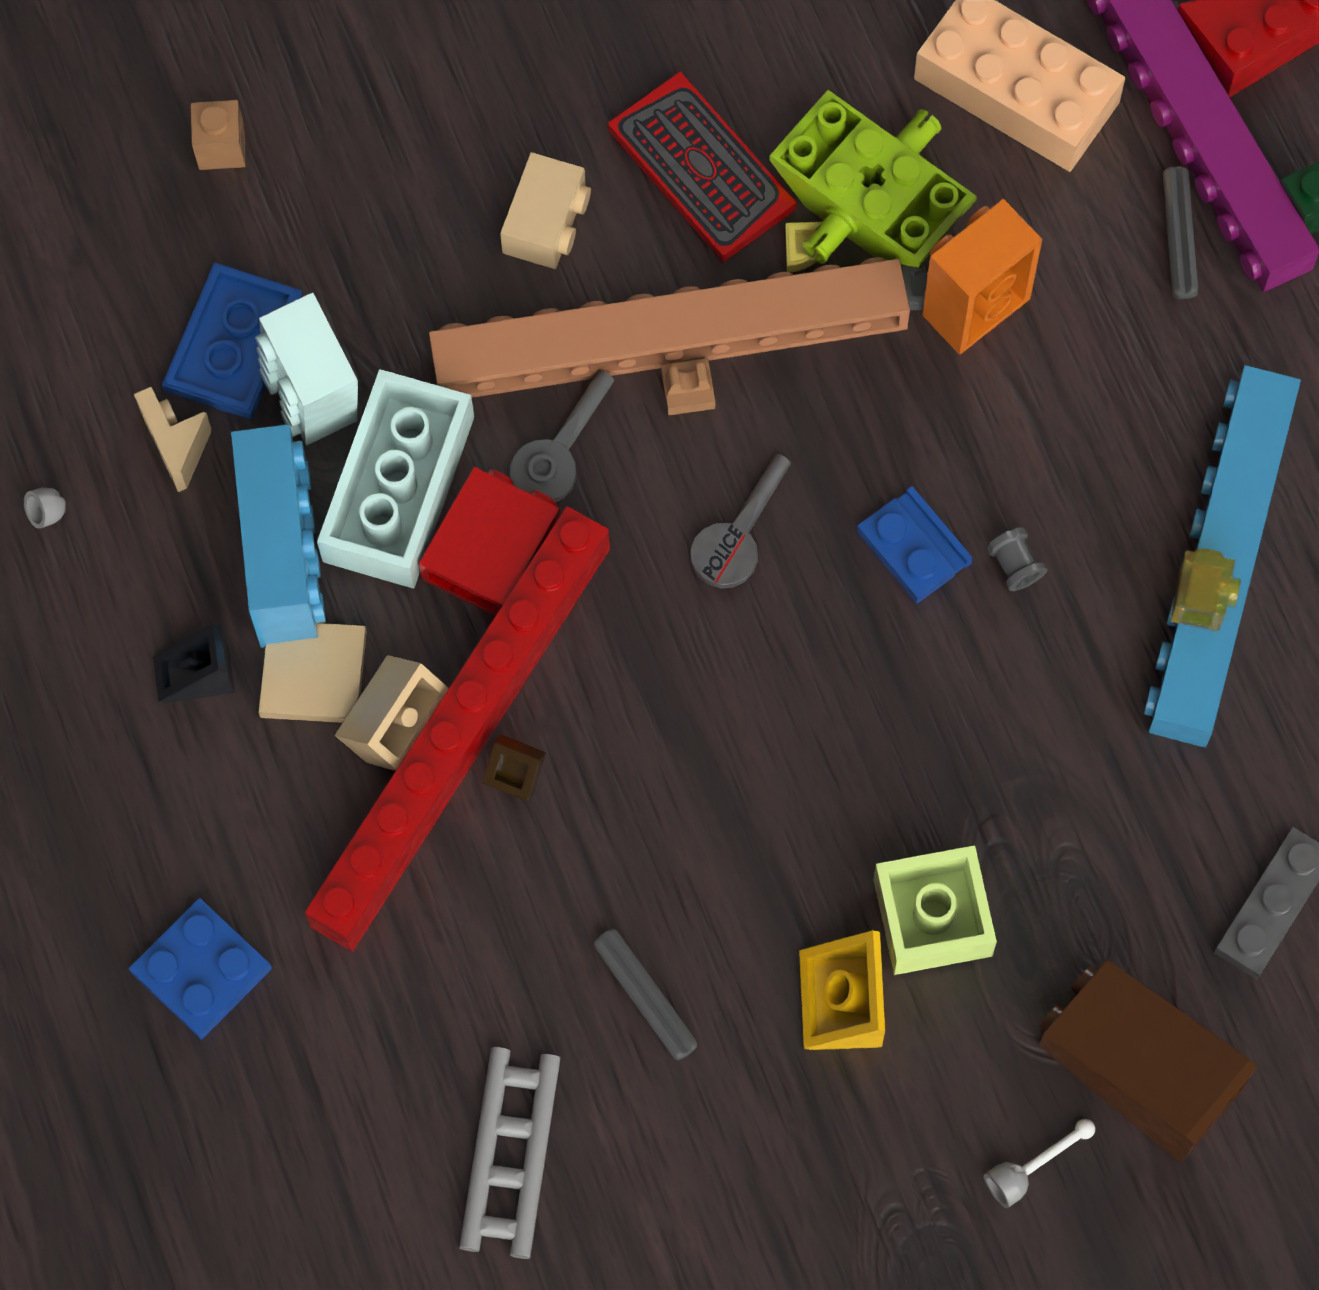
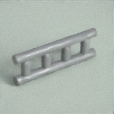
[459,1047,560,1259]

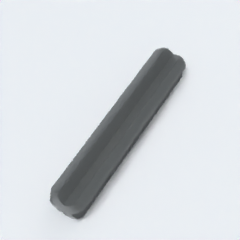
[1163,166,1198,300]
[594,929,697,1060]

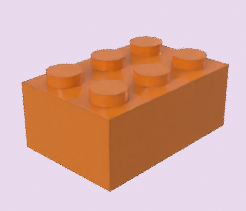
[922,199,1042,355]

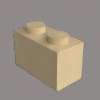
[500,152,591,269]
[335,655,449,771]

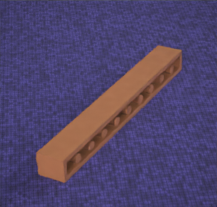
[429,257,910,398]

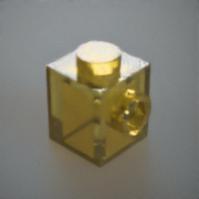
[1170,549,1241,631]

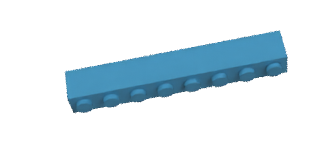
[1144,365,1301,748]

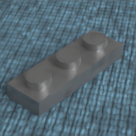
[1214,827,1319,980]

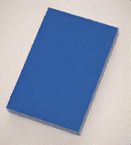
[162,262,303,420]

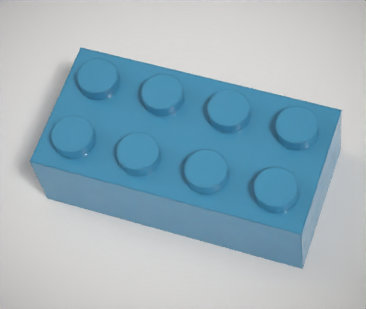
[231,424,326,648]

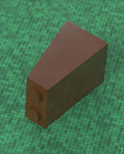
[1039,960,1258,1163]

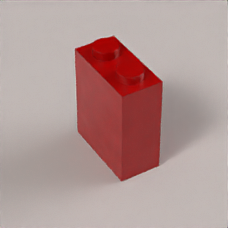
[419,467,561,616]

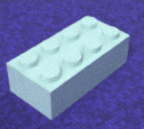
[255,293,358,446]
[317,369,474,589]

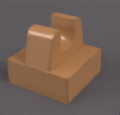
[661,358,715,416]

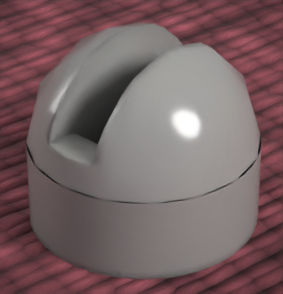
[24,488,66,528]

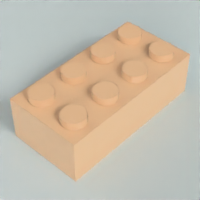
[914,0,1125,172]

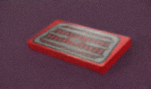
[607,71,797,263]

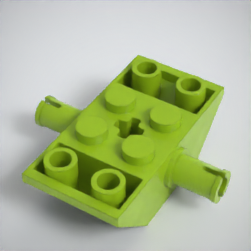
[769,90,977,268]

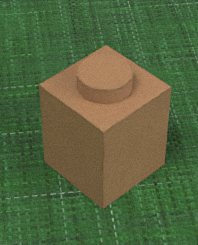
[191,100,246,170]

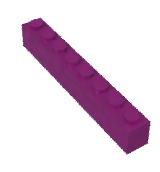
[1086,0,1319,292]

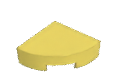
[785,222,822,272]

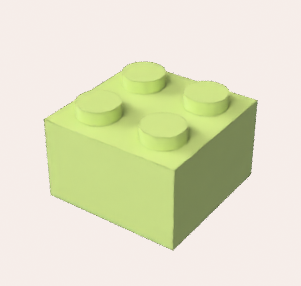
[873,845,997,975]

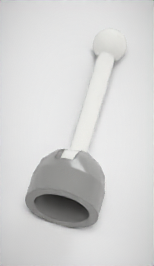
[984,1119,1095,1208]

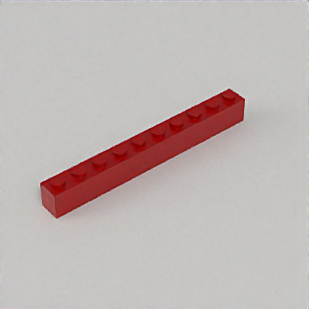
[305,506,610,952]

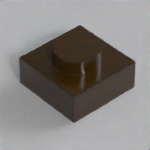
[482,734,546,802]

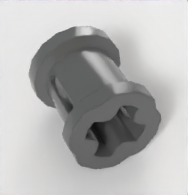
[986,527,1048,591]

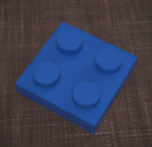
[129,898,272,1040]

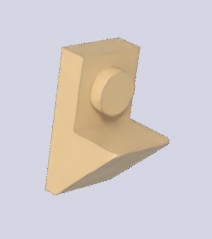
[134,387,212,492]

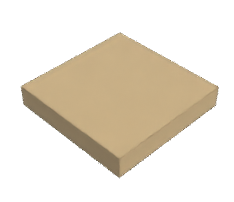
[259,623,367,723]

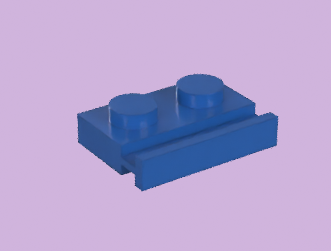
[857,486,973,604]

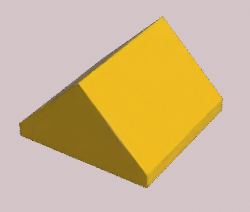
[799,930,885,1050]

